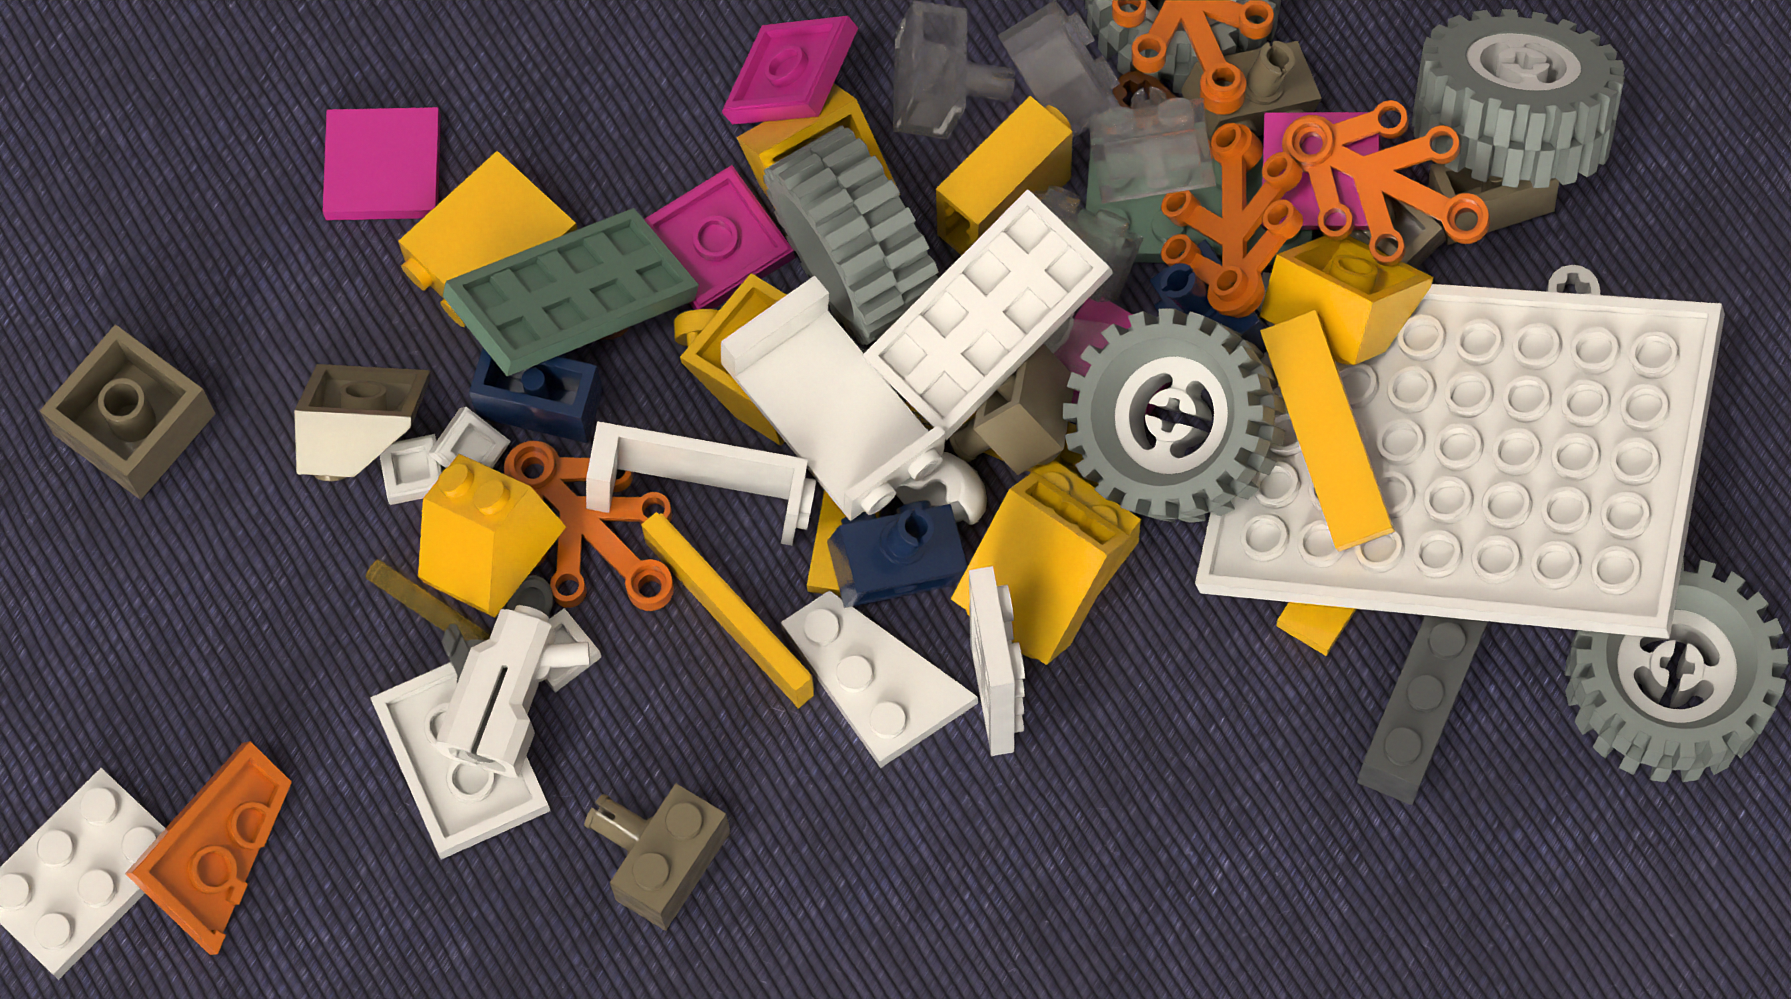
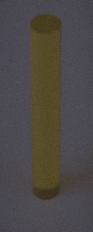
[366,559,491,641]

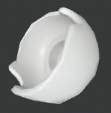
[894,452,987,525]

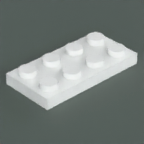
[862,189,1113,440]
[969,566,1025,756]

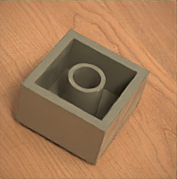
[39,324,215,500]

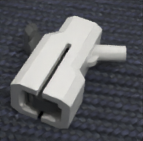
[435,605,590,778]

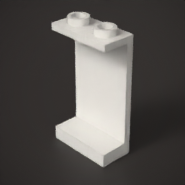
[721,276,946,521]
[586,421,816,546]

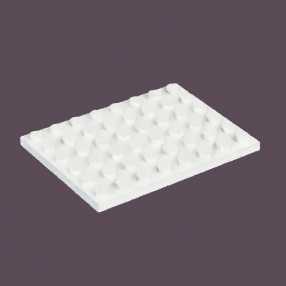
[1195,272,1725,639]

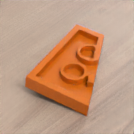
[125,741,292,955]

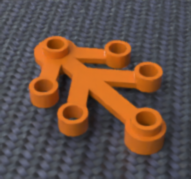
[1112,0,1274,115]
[1282,100,1490,266]
[1161,123,1303,318]
[504,441,674,611]

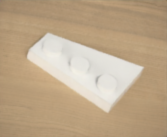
[781,590,978,768]

